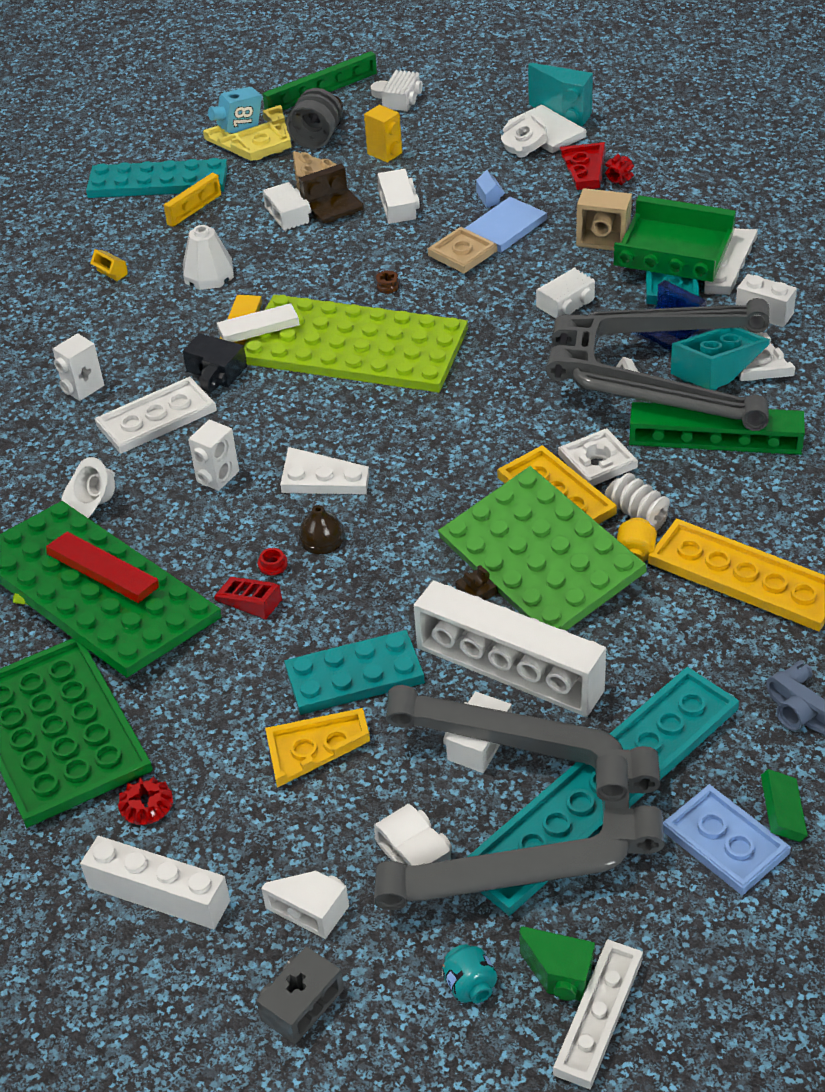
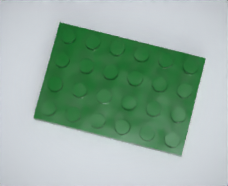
[0,638,153,828]

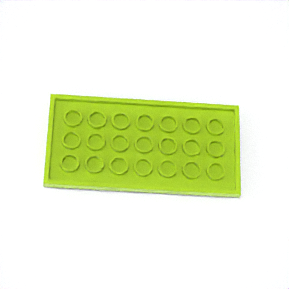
[244,294,468,393]

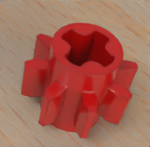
[605,154,635,185]

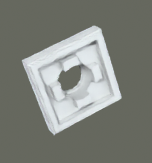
[558,428,638,486]

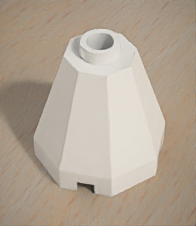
[183,225,234,290]

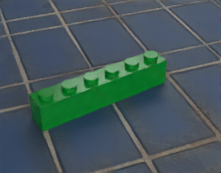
[629,402,805,455]

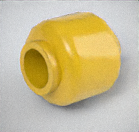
[617,518,657,562]

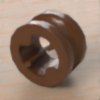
[376,270,399,294]

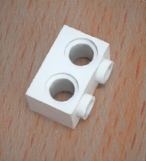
[188,419,239,491]

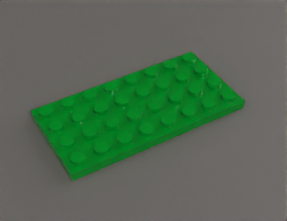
[0,501,221,678]

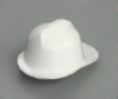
[61,457,115,518]

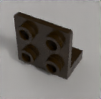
[299,164,364,224]

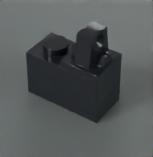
[182,333,247,393]

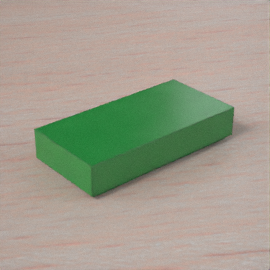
[761,769,808,842]

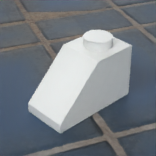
[261,871,349,939]

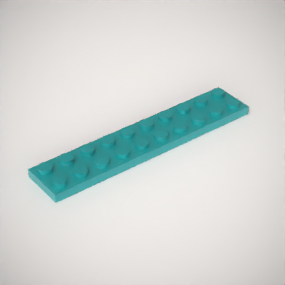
[467,667,740,916]

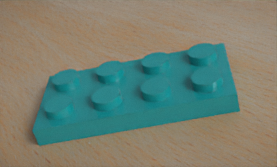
[284,630,425,715]

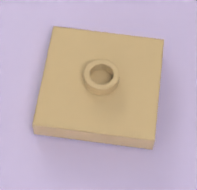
[427,227,497,274]

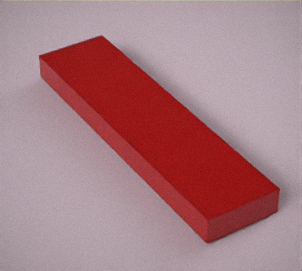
[46,531,159,603]

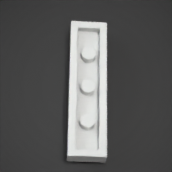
[553,939,643,1090]

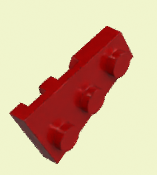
[560,142,606,190]

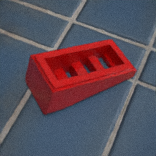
[214,577,282,620]

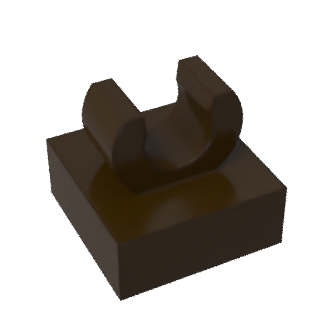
[455,565,499,600]

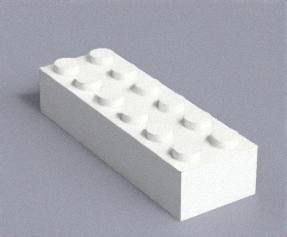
[414,580,606,717]

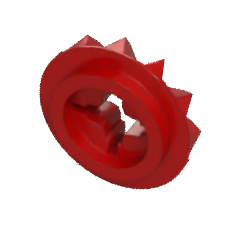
[117,776,173,825]

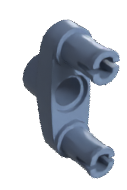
[766,660,825,735]

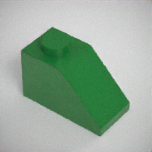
[519,926,595,1001]

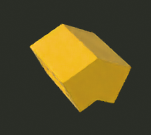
[90,249,128,281]

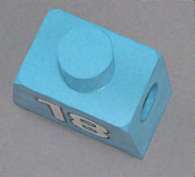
[208,87,262,133]

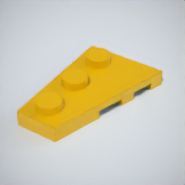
[265,708,370,788]

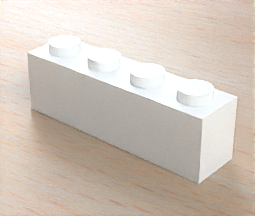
[80,836,231,930]

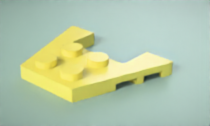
[203,105,292,161]

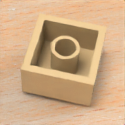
[576,188,632,251]

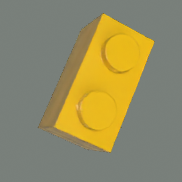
[364,104,402,163]

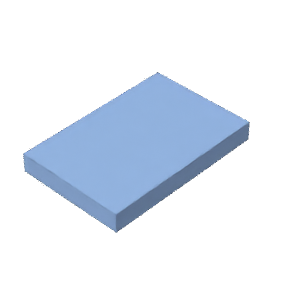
[465,197,547,253]
[663,784,791,896]

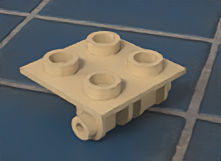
[293,151,336,191]

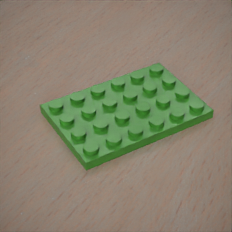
[438,466,647,631]

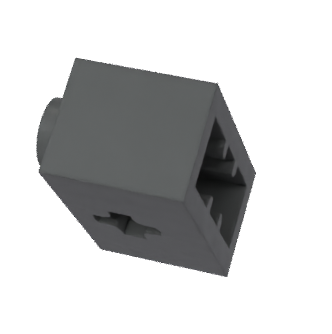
[256,946,344,1045]

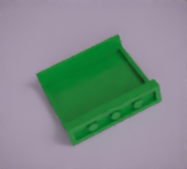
[613,195,736,282]

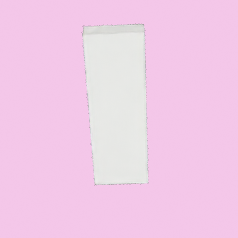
[217,303,300,342]

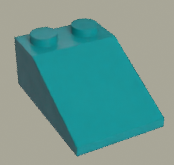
[528,63,593,126]
[670,327,770,390]

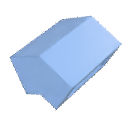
[476,170,505,207]

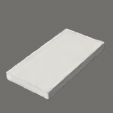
[95,377,217,454]

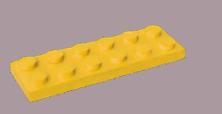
[648,518,825,632]

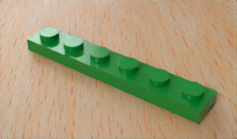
[262,51,377,110]

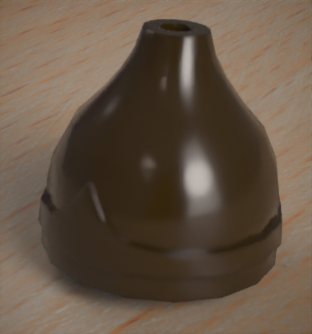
[299,505,344,555]

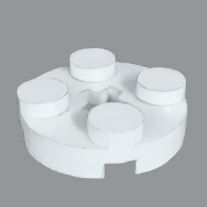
[501,115,548,158]

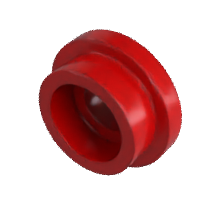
[257,548,288,575]

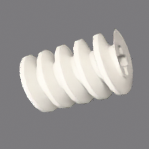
[605,472,670,531]

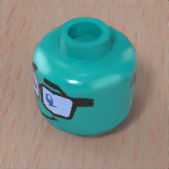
[441,944,498,1004]

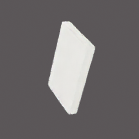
[508,105,586,153]

